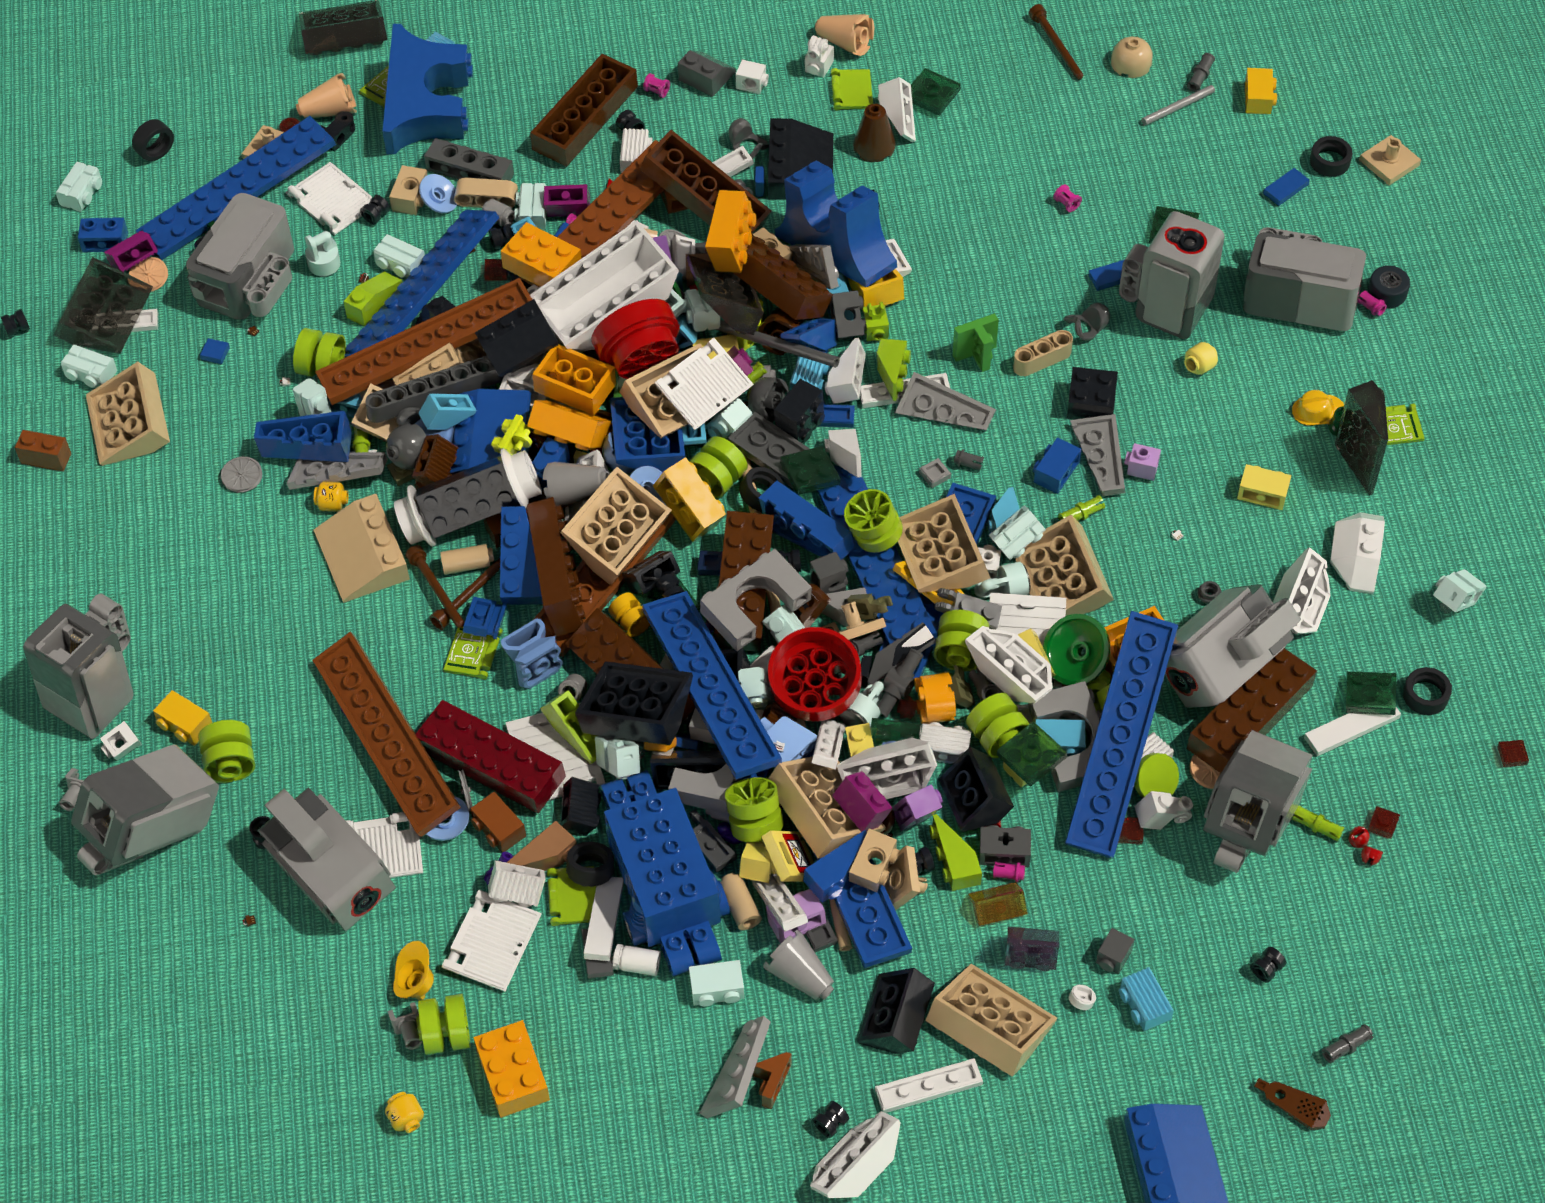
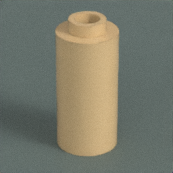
[440,544,494,575]
[720,873,762,930]

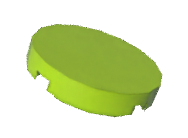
[1134,752,1179,798]

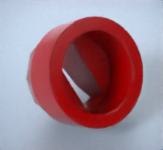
[1348,826,1370,848]
[1361,845,1383,866]

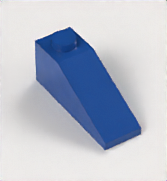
[781,318,837,353]
[803,830,867,903]

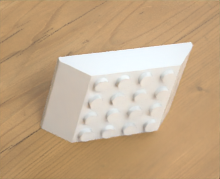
[530,220,679,350]

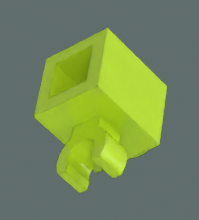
[862,302,889,341]

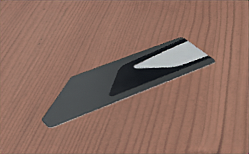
[868,623,936,684]

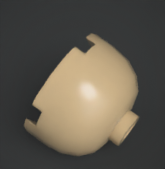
[1111,36,1153,78]

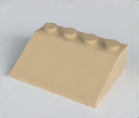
[620,343,734,438]
[86,362,170,466]
[560,467,672,585]
[314,494,410,603]
[898,494,990,593]
[1015,515,1114,616]
[768,756,886,859]
[925,964,1057,1077]

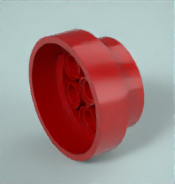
[591,299,680,379]
[768,627,862,721]

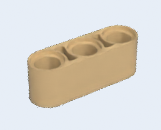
[454,178,518,208]
[1013,330,1073,376]

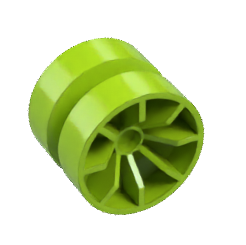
[293,328,346,377]
[689,436,748,498]
[844,489,903,553]
[934,610,989,671]
[966,693,1032,758]
[198,720,255,783]
[725,777,783,842]
[416,993,471,1055]

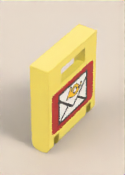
[761,831,814,882]

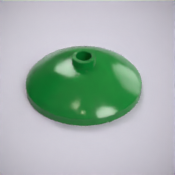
[1043,614,1111,685]

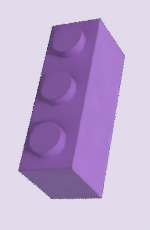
[892,784,943,831]

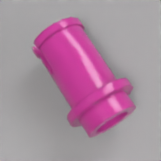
[1358,291,1387,316]
[993,862,1025,882]

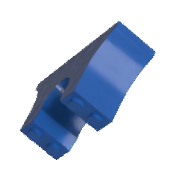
[382,24,473,154]
[775,160,897,287]

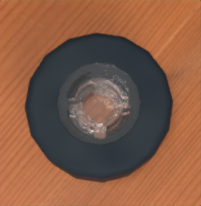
[1368,265,1410,308]

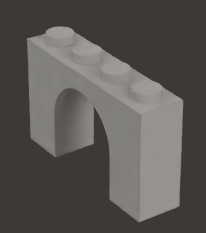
[700,549,812,651]
[1027,681,1101,792]
[668,707,743,813]

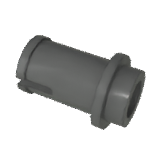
[954,449,984,471]

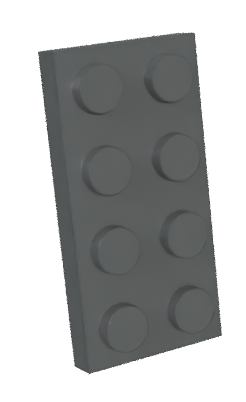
[727,412,828,493]

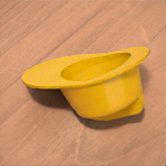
[1292,390,1345,425]
[393,941,434,1000]

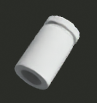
[612,944,661,976]

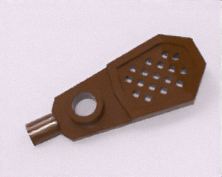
[1254,1078,1331,1130]

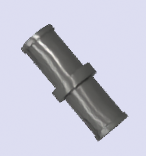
[1187,53,1215,92]
[1322,1024,1373,1064]

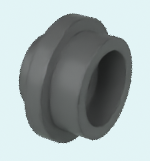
[1198,581,1222,604]

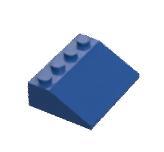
[450,389,531,475]
[610,397,685,473]
[1124,1104,1228,1203]

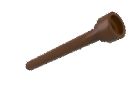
[1028,4,1083,80]
[406,545,464,628]
[429,558,500,630]

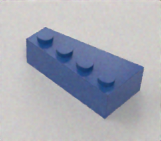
[254,411,352,462]
[759,481,855,559]
[500,506,543,605]

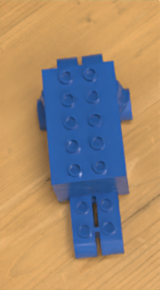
[600,770,730,977]

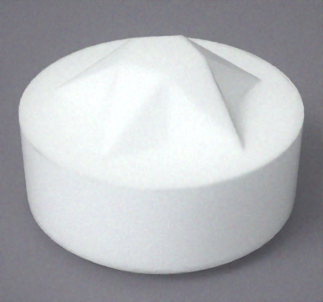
[1069,985,1096,1010]

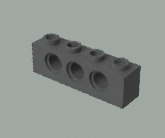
[424,138,514,181]

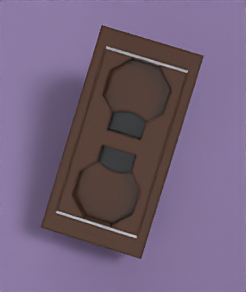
[794,584,831,628]

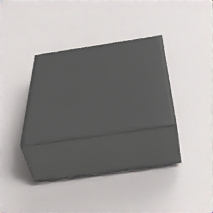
[805,920,838,953]

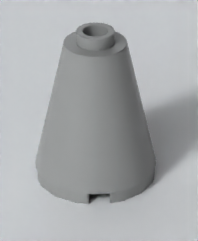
[543,462,610,507]
[763,930,834,1000]

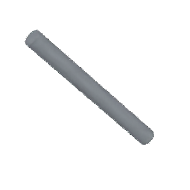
[1142,85,1215,126]

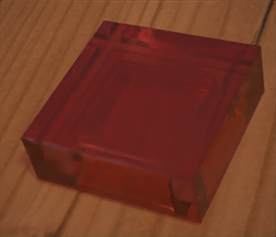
[484,259,507,281]
[1497,739,1529,767]
[1118,817,1143,844]

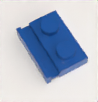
[463,597,507,639]

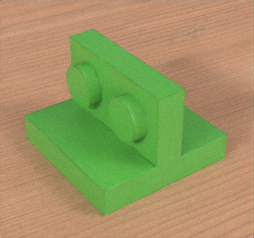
[952,313,999,372]

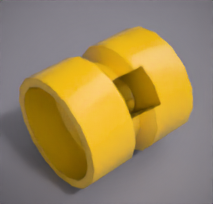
[608,592,650,637]

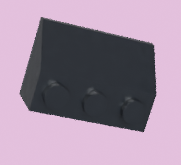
[475,299,560,378]
[938,747,1014,832]
[650,749,726,789]
[857,968,935,1054]

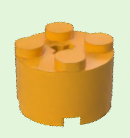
[914,672,956,724]

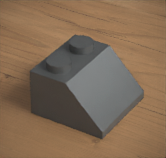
[678,50,736,97]

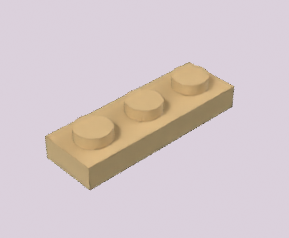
[392,343,462,385]

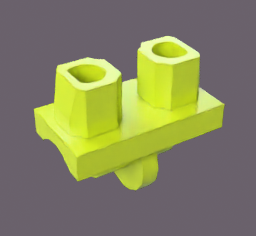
[491,414,532,455]

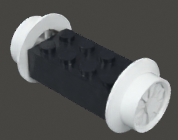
[394,448,542,547]

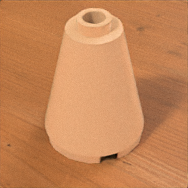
[815,14,875,56]
[296,73,357,118]

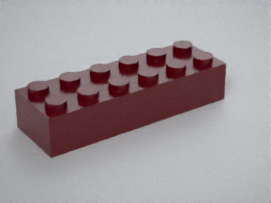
[415,700,566,814]

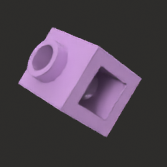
[1124,443,1161,481]

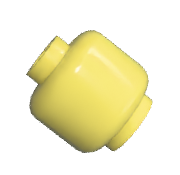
[1184,342,1218,375]

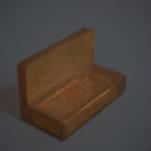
[968,882,1028,926]

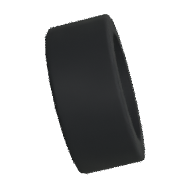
[132,119,174,161]
[1310,136,1353,177]
[739,467,785,512]
[1403,667,1452,715]
[566,841,614,887]

